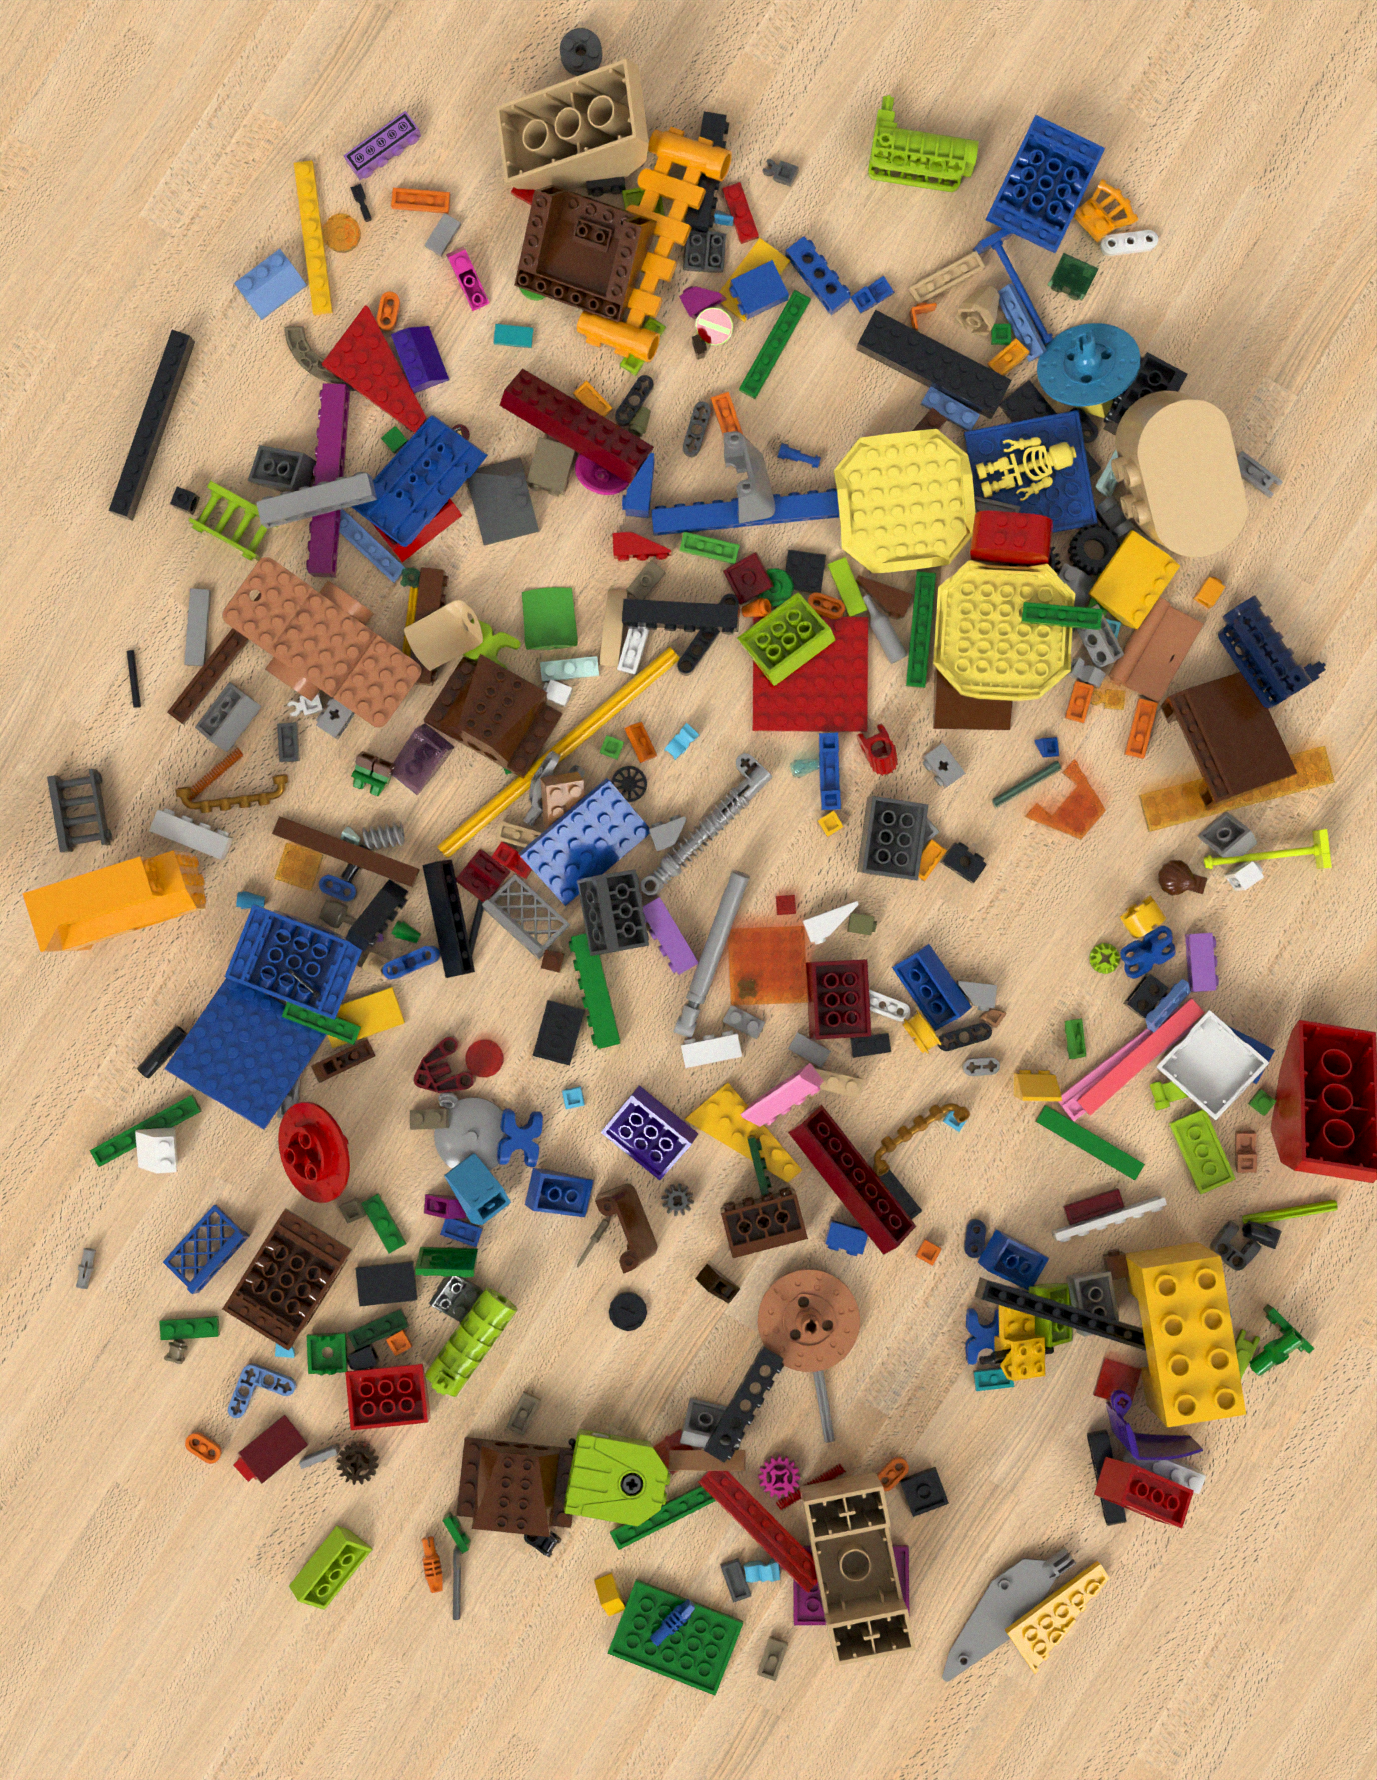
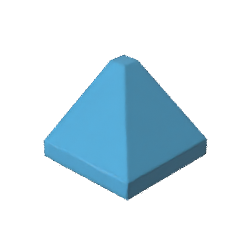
[714,210,734,226]

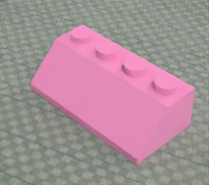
[740,1063,824,1127]

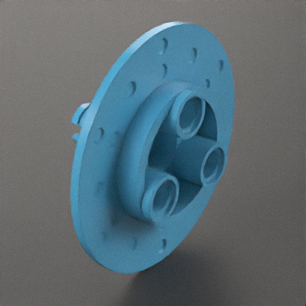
[1037,323,1141,406]

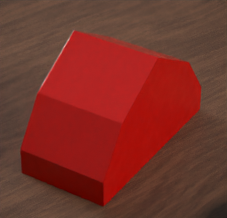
[1271,1020,1377,1183]

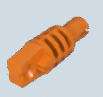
[421,1536,443,1593]

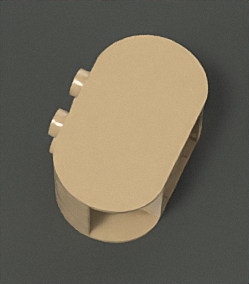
[1111,391,1248,557]

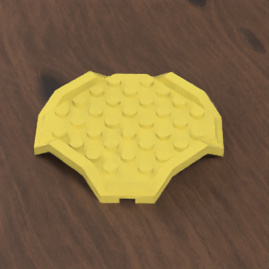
[833,429,976,574]
[933,560,1075,701]

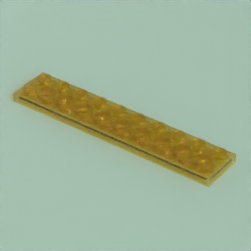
[1138,746,1335,832]

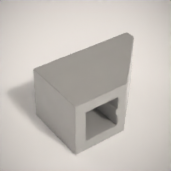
[649,814,686,852]

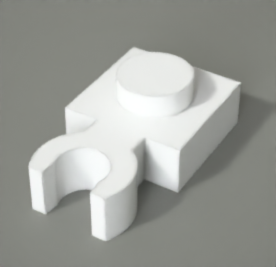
[287,692,324,717]

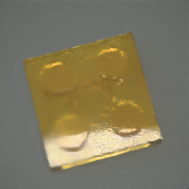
[274,843,324,891]

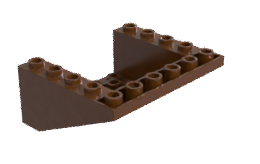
[514,185,657,322]
[1160,672,1297,811]

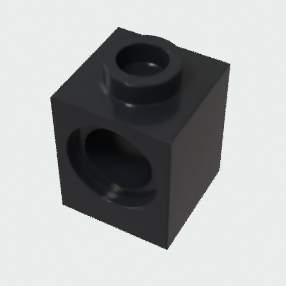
[170,486,200,515]
[347,1343,380,1370]

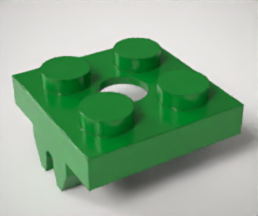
[306,1332,348,1376]

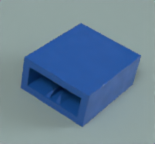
[729,260,789,320]

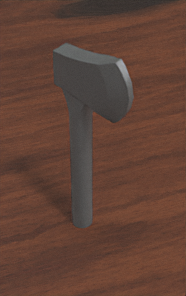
[453,1545,461,1620]

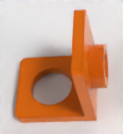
[909,302,937,331]

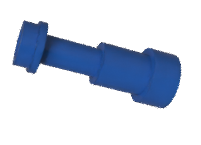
[777,443,821,468]

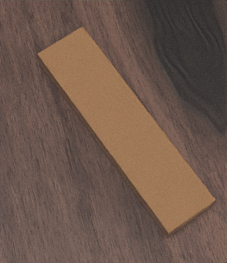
[669,1450,746,1471]

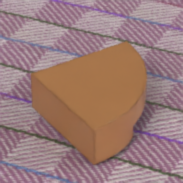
[980,1009,1007,1028]

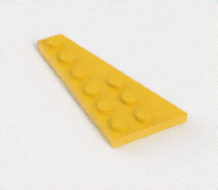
[684,1082,802,1183]

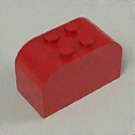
[970,510,1053,566]

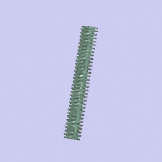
[992,761,1062,808]

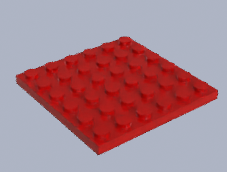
[752,616,868,732]

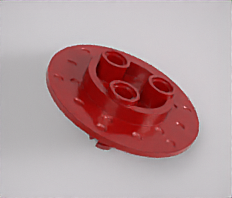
[278,1102,350,1203]

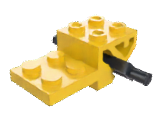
[979,1305,1054,1381]

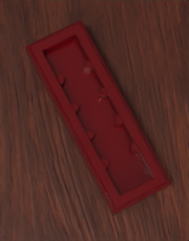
[1063,1188,1125,1225]

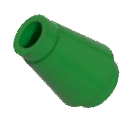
[391,920,421,943]

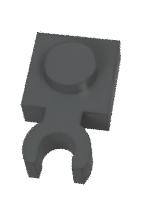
[762,159,799,187]

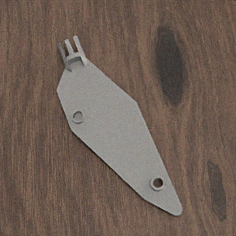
[942,1547,1076,1682]

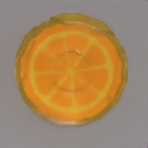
[322,213,361,253]

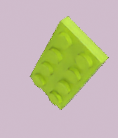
[1168,1109,1236,1195]

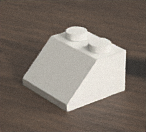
[135,1127,178,1174]

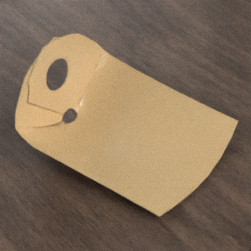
[403,600,483,671]

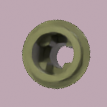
[628,407,651,437]

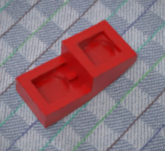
[492,841,532,879]

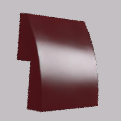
[456,848,510,903]

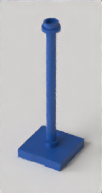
[973,229,1053,345]

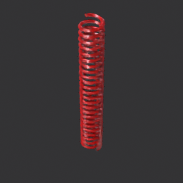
[776,1463,846,1511]

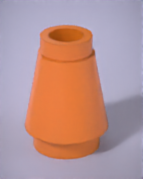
[741,598,771,617]

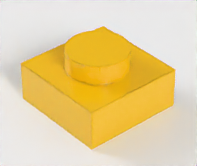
[817,811,844,837]

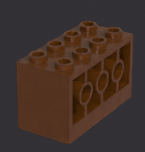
[720,1187,808,1258]

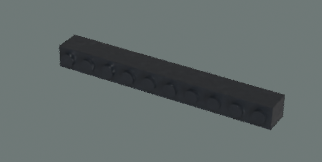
[109,330,195,521]
[974,1277,1146,1350]

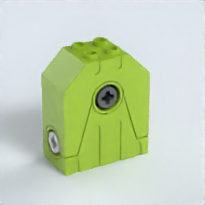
[563,1428,671,1526]

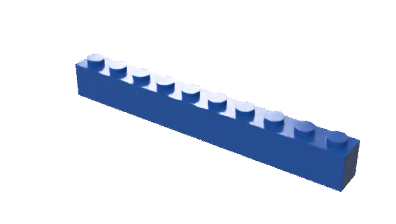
[651,488,839,536]

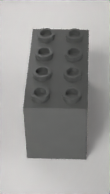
[577,869,649,956]

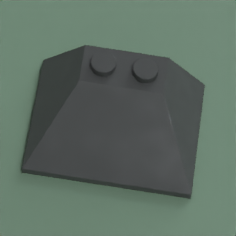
[467,458,539,546]

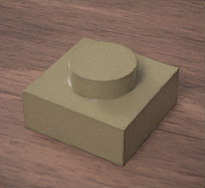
[339,1198,366,1224]

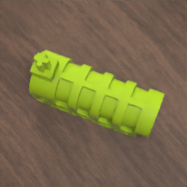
[425,1287,518,1397]

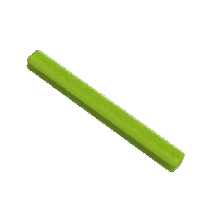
[1242,1200,1338,1224]

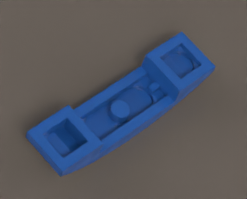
[819,732,841,810]

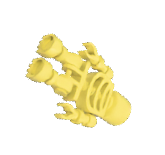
[975,437,1076,501]

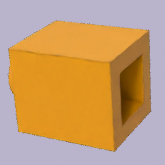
[1193,577,1225,609]

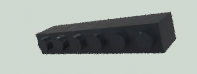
[686,111,730,233]
[622,599,740,635]
[422,859,475,978]

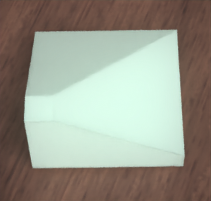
[340,826,361,846]

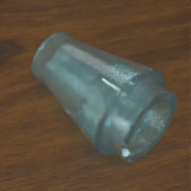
[790,758,820,778]

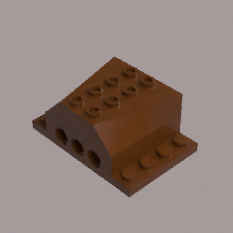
[424,654,562,779]
[222,1208,352,1351]
[456,1437,574,1537]

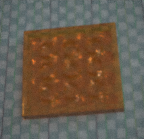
[728,926,808,1006]

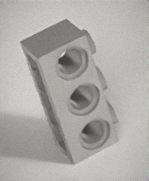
[1075,604,1124,669]

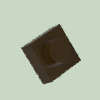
[692,334,707,360]

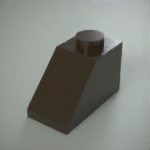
[695,1264,740,1304]

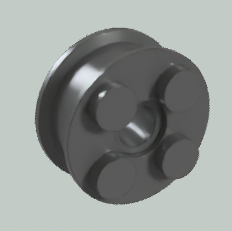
[560,28,602,76]

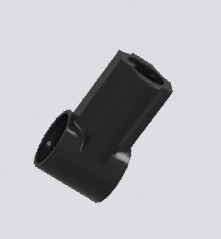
[1242,1221,1282,1249]

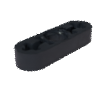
[615,375,654,426]
[937,1023,992,1051]

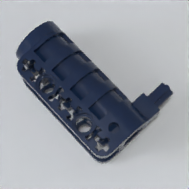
[1218,595,1326,709]

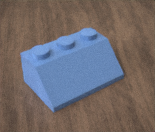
[234,249,307,320]

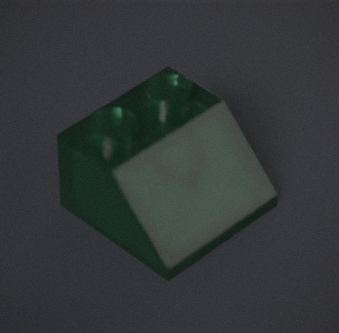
[1048,253,1099,301]

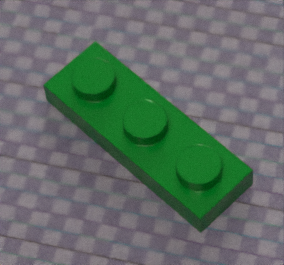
[361,1193,407,1254]
[1263,1304,1315,1354]
[159,1316,220,1341]

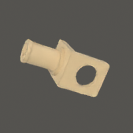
[357,949,390,977]

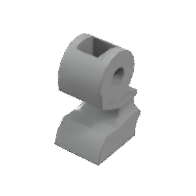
[1067,657,1106,688]

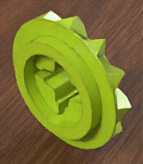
[1089,943,1121,974]

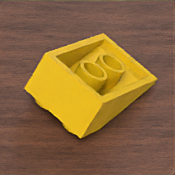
[1014,1070,1062,1101]

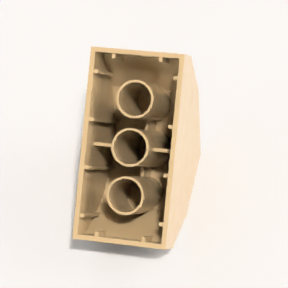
[495,58,649,190]

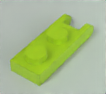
[1235,1329,1260,1379]

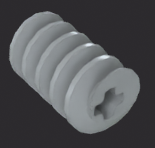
[363,822,405,851]

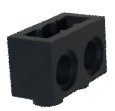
[1123,973,1168,1018]

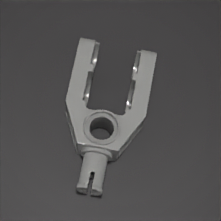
[523,751,585,826]

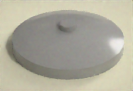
[434,1097,507,1171]

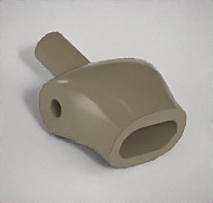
[319,900,357,928]

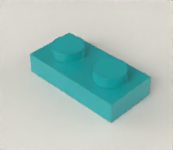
[973,1367,1015,1392]

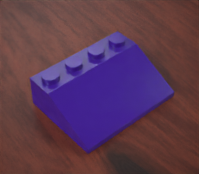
[601,1085,699,1180]

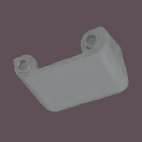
[723,431,775,523]

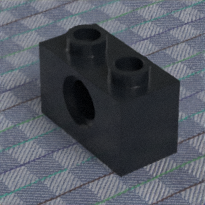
[940,842,987,883]

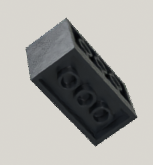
[1103,352,1188,436]

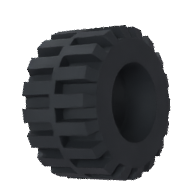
[1068,524,1120,576]

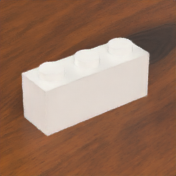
[681,1030,742,1068]

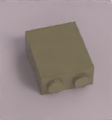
[526,437,577,497]

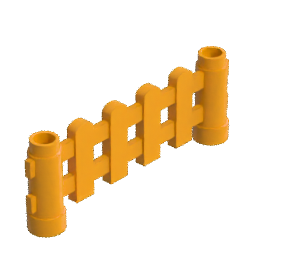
[577,127,732,363]

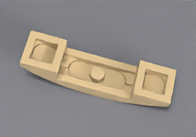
[599,589,628,667]

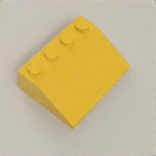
[1088,530,1180,629]

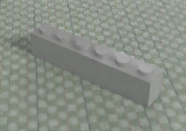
[256,472,377,529]

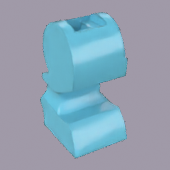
[664,723,700,760]
[743,1558,781,1583]

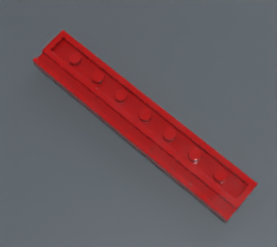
[698,1471,818,1593]

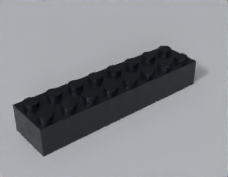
[856,310,1012,419]

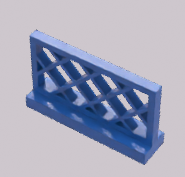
[163,1205,250,1294]

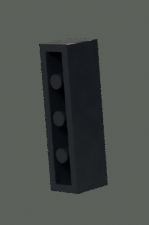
[345,879,409,952]

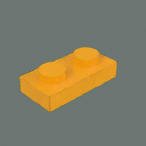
[987,338,1029,376]

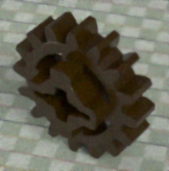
[336,1441,379,1485]

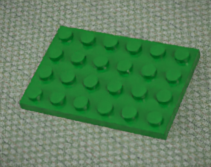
[607,1579,743,1696]

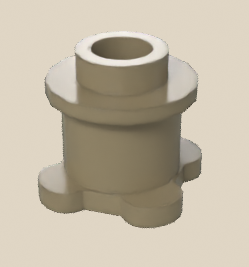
[164,1339,188,1364]

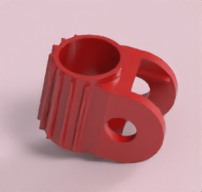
[856,723,898,776]

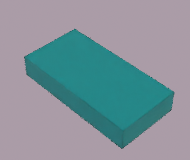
[493,324,534,348]

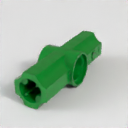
[1249,1328,1304,1376]

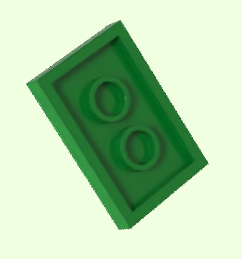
[415,1247,478,1278]

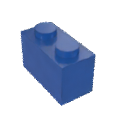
[824,1219,868,1256]

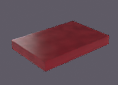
[238,1415,308,1484]

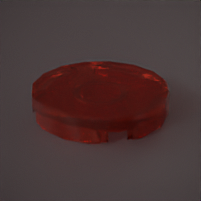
[465,1039,504,1078]

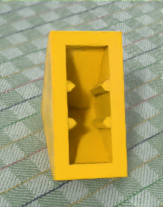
[594,1573,625,1616]

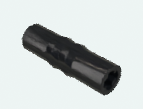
[137,1025,188,1079]

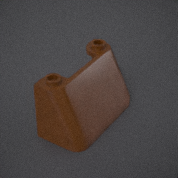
[595,1184,658,1274]

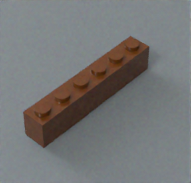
[410,567,449,686]

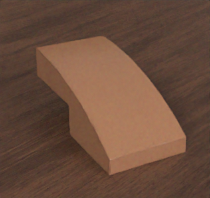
[1235,1131,1257,1173]

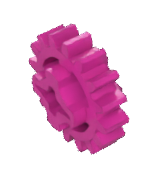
[758,1454,800,1499]

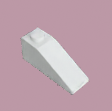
[802,901,859,945]

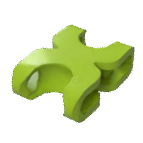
[462,618,521,669]

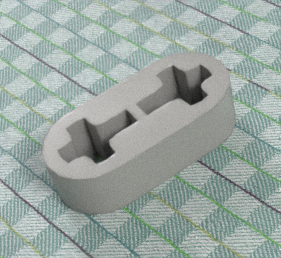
[962,1057,1000,1076]

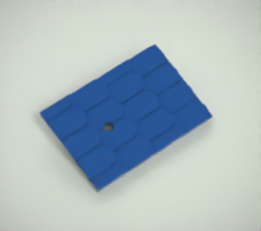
[351,415,488,547]

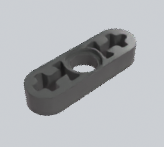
[683,402,711,457]

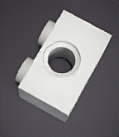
[1224,861,1264,891]

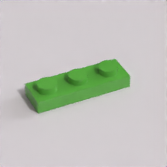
[679,532,740,564]

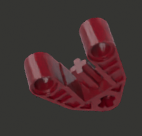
[413,1036,476,1093]

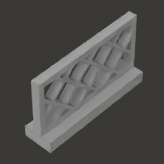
[482,874,570,960]

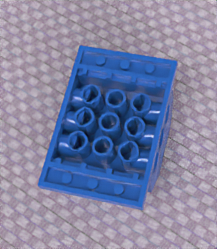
[986,115,1105,253]
[224,904,363,1020]

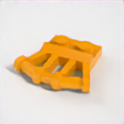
[1073,179,1138,243]

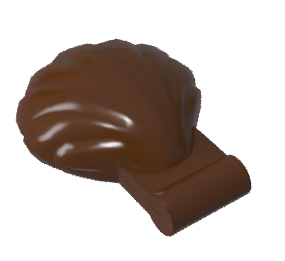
[1158,860,1208,896]

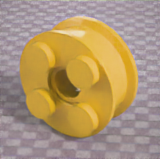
[902,1009,942,1054]

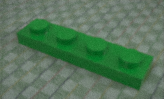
[1021,602,1103,630]
[282,1002,362,1045]

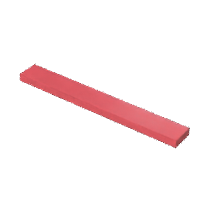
[1076,998,1205,1116]

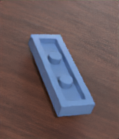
[920,386,980,431]
[1145,979,1191,1033]

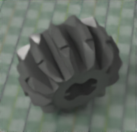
[661,1183,694,1216]

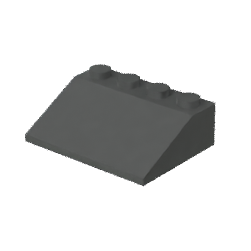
[857,796,929,881]

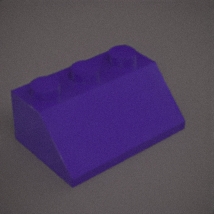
[391,326,449,394]

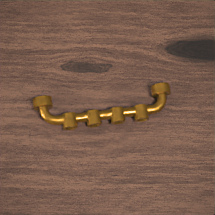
[175,774,289,813]
[873,1103,970,1176]

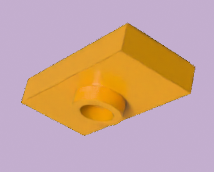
[573,380,613,417]
[918,839,947,881]

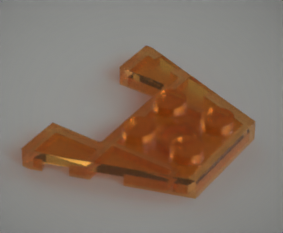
[1025,759,1106,840]

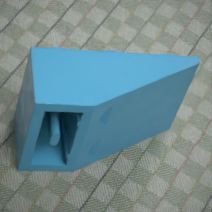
[444,1153,511,1225]

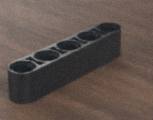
[677,594,739,676]
[1087,1429,1127,1526]

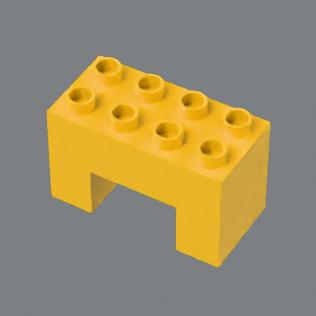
[1125,1242,1246,1427]

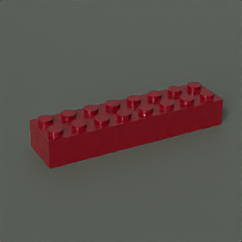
[499,368,654,484]
[788,1104,916,1255]

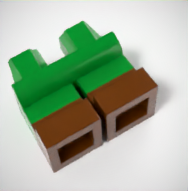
[351,751,396,796]

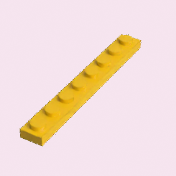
[294,160,333,315]

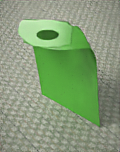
[522,587,578,650]

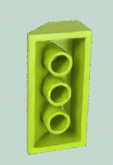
[289,1525,373,1610]

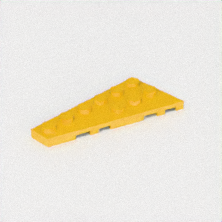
[1005,1561,1109,1674]

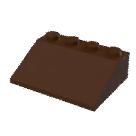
[933,669,1013,730]

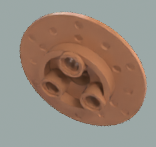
[758,1269,860,1372]

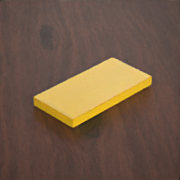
[718,238,790,323]
[328,987,405,1049]

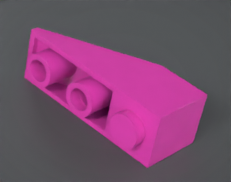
[446,247,490,311]

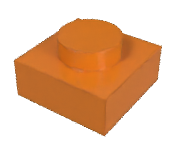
[915,1239,942,1266]
[386,1329,413,1356]

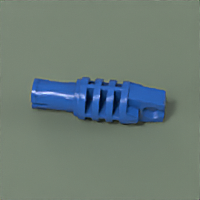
[650,1599,695,1646]

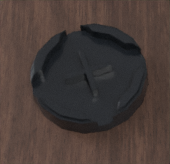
[609,1292,647,1331]

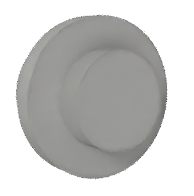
[438,1092,458,1109]

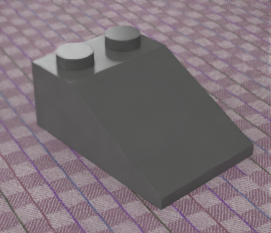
[248,445,317,492]

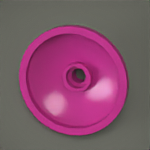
[575,454,630,495]

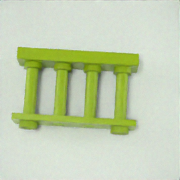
[188,480,278,561]

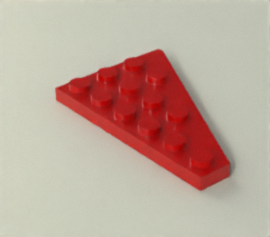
[321,305,427,434]

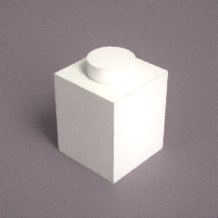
[543,679,573,707]

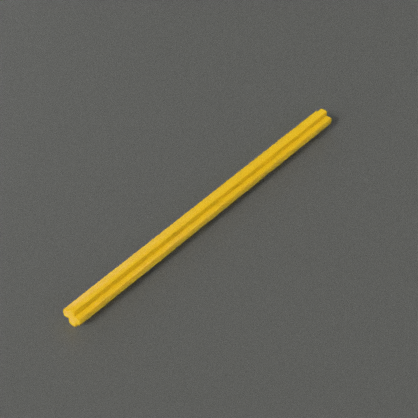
[437,647,680,858]

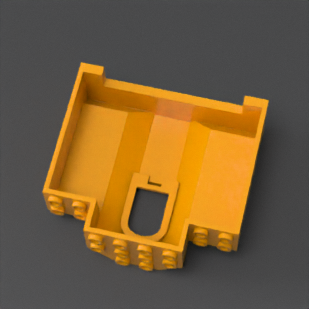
[22,850,206,952]

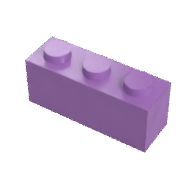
[1185,933,1219,992]

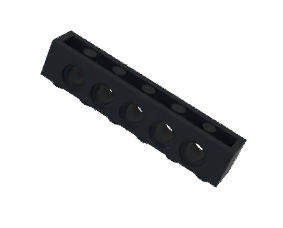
[703,1346,784,1463]

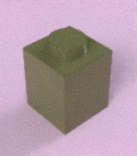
[847,913,877,936]

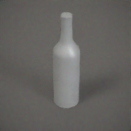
[863,594,908,664]

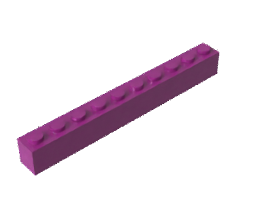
[306,383,350,578]

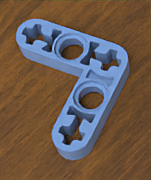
[228,1363,297,1418]

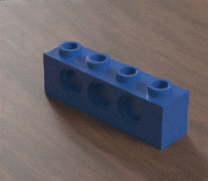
[785,236,851,316]

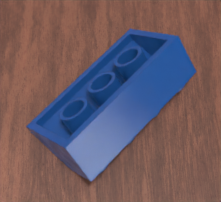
[892,944,972,1031]

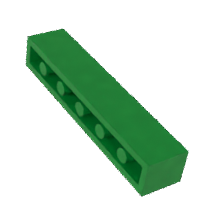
[569,933,621,1049]

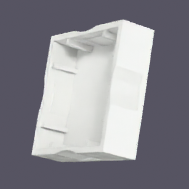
[1157,1010,1269,1121]

